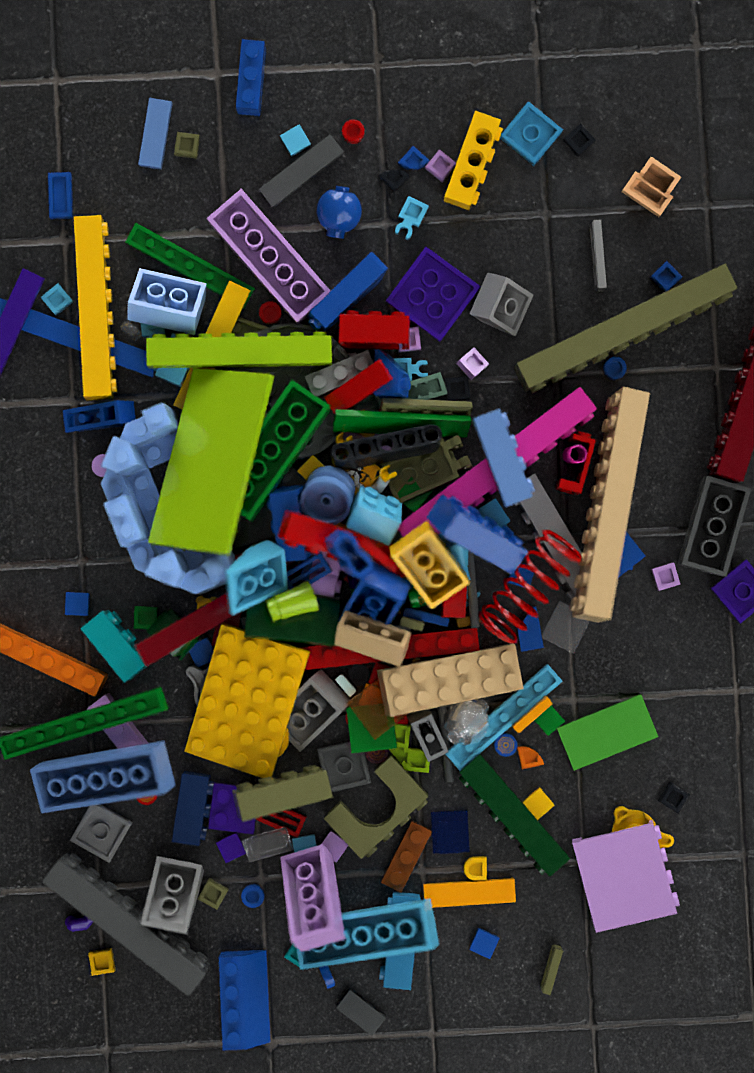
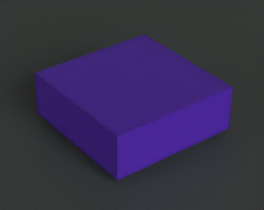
[216,832,247,863]

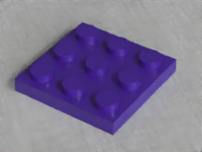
[385,247,481,342]

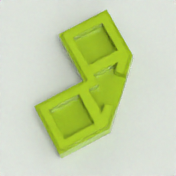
[389,723,430,773]

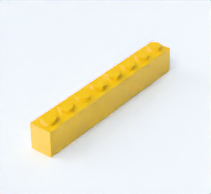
[74,215,117,401]

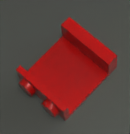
[554,431,596,495]

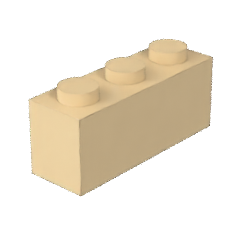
[335,610,411,667]

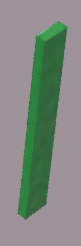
[0,687,169,760]

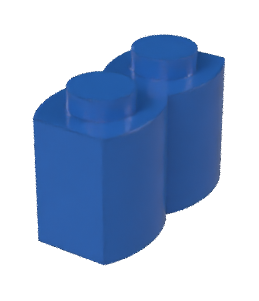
[324,530,373,579]

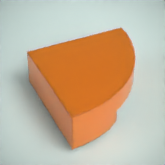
[517,746,544,770]

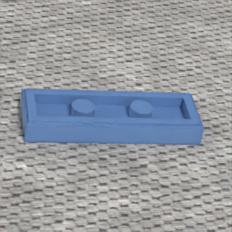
[138,98,172,170]

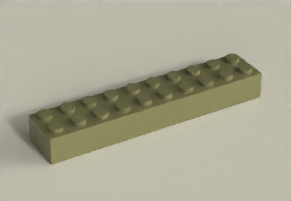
[514,263,738,394]

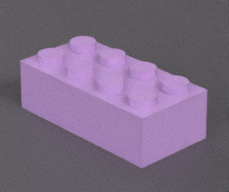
[280,844,345,952]

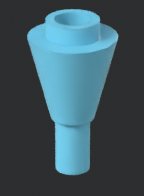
[447,541,471,580]

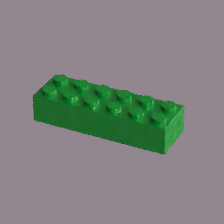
[240,380,331,523]

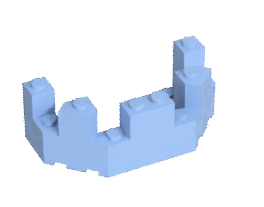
[101,402,236,594]

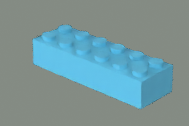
[296,898,439,970]

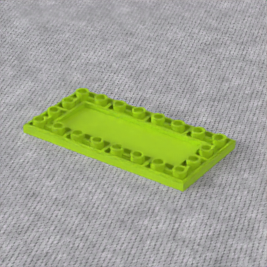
[148,368,274,555]

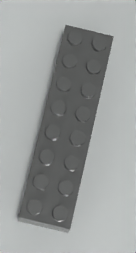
[42,852,210,997]

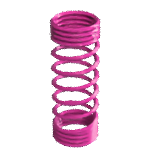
[562,445,587,464]

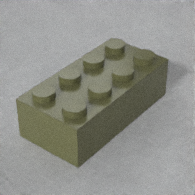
[232,765,333,821]

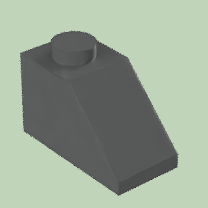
[406,709,449,762]

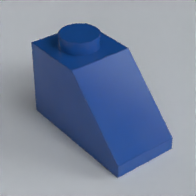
[374,349,411,398]

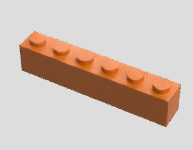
[0,623,109,697]

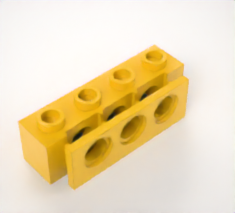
[444,111,503,210]

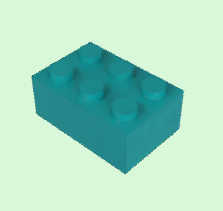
[81,610,149,683]

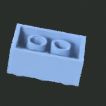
[128,268,207,335]

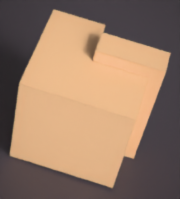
[622,157,681,217]

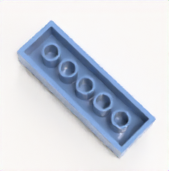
[30,741,175,813]

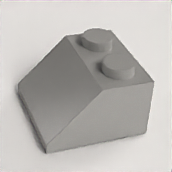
[470,272,533,336]

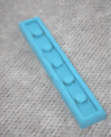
[445,664,562,771]

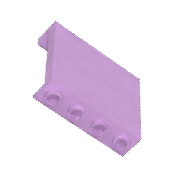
[572,820,680,933]

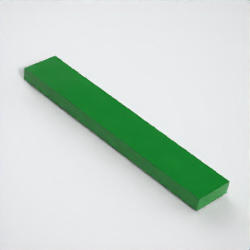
[125,223,255,309]
[332,409,471,438]

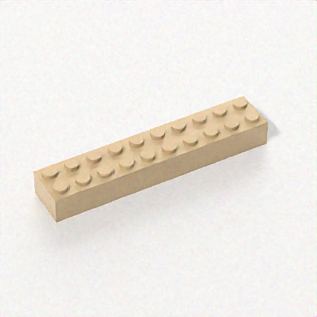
[570,387,650,622]

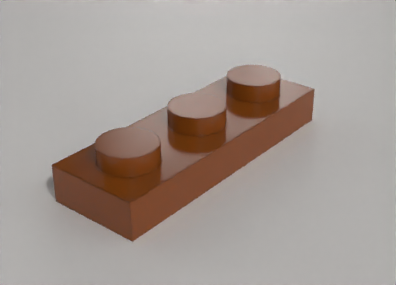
[381,820,432,893]

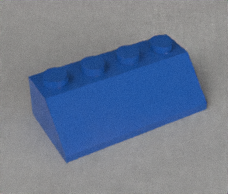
[219,950,271,1050]

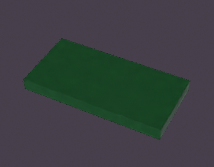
[244,596,341,647]

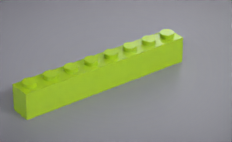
[146,332,332,369]

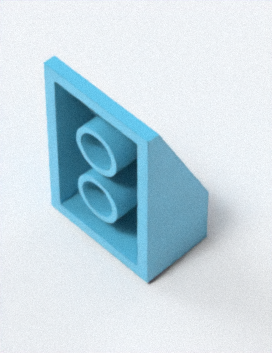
[226,540,288,615]

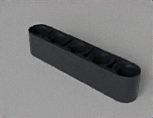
[331,425,442,471]

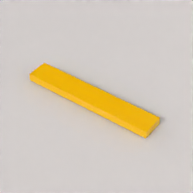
[173,281,251,410]

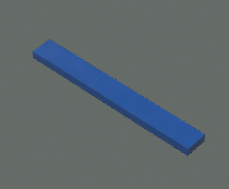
[0,298,155,378]

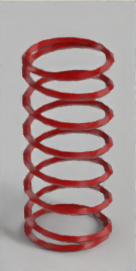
[478,530,582,644]

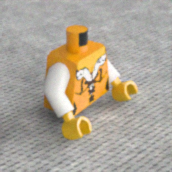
[335,432,397,495]

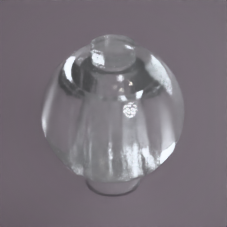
[443,698,489,745]

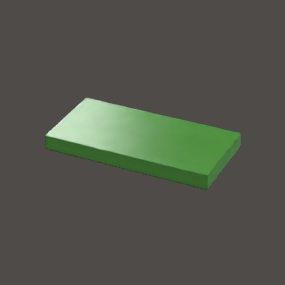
[557,694,658,771]

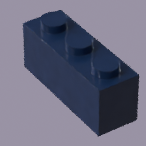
[172,771,214,846]

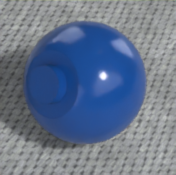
[316,186,362,239]

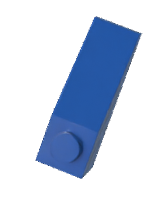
[63,400,136,433]

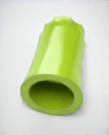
[265,580,319,621]

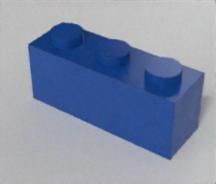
[236,39,266,116]

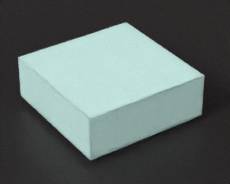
[335,673,356,697]

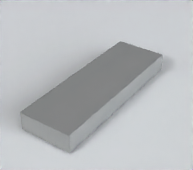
[589,220,607,292]

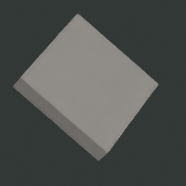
[70,804,133,863]

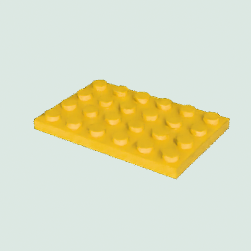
[184,622,310,778]

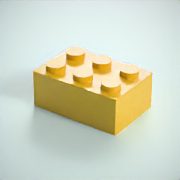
[389,521,470,609]

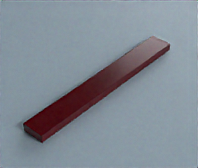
[134,561,302,666]

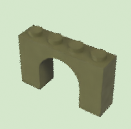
[324,754,429,859]

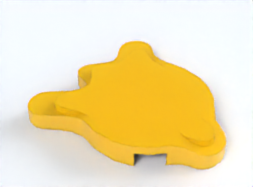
[612,806,674,848]

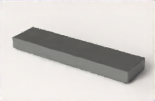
[259,134,344,208]

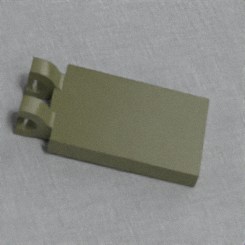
[379,435,473,503]

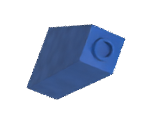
[307,252,388,332]

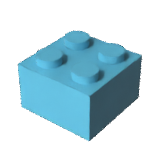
[347,485,402,546]

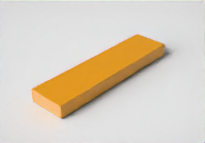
[423,878,516,908]

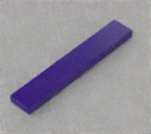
[0,268,45,376]

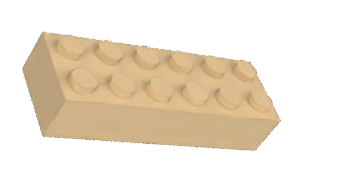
[377,644,524,717]

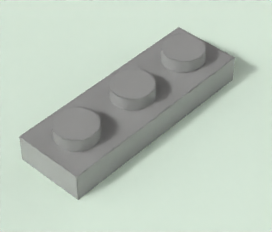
[305,350,373,397]

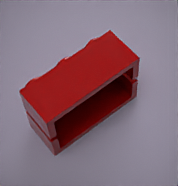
[339,311,410,350]

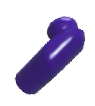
[65,915,93,932]

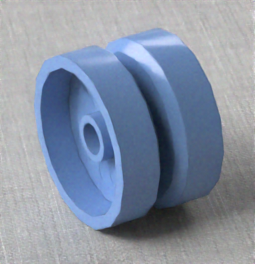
[300,466,356,525]

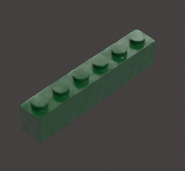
[458,754,570,877]

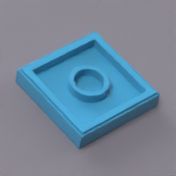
[500,101,563,166]

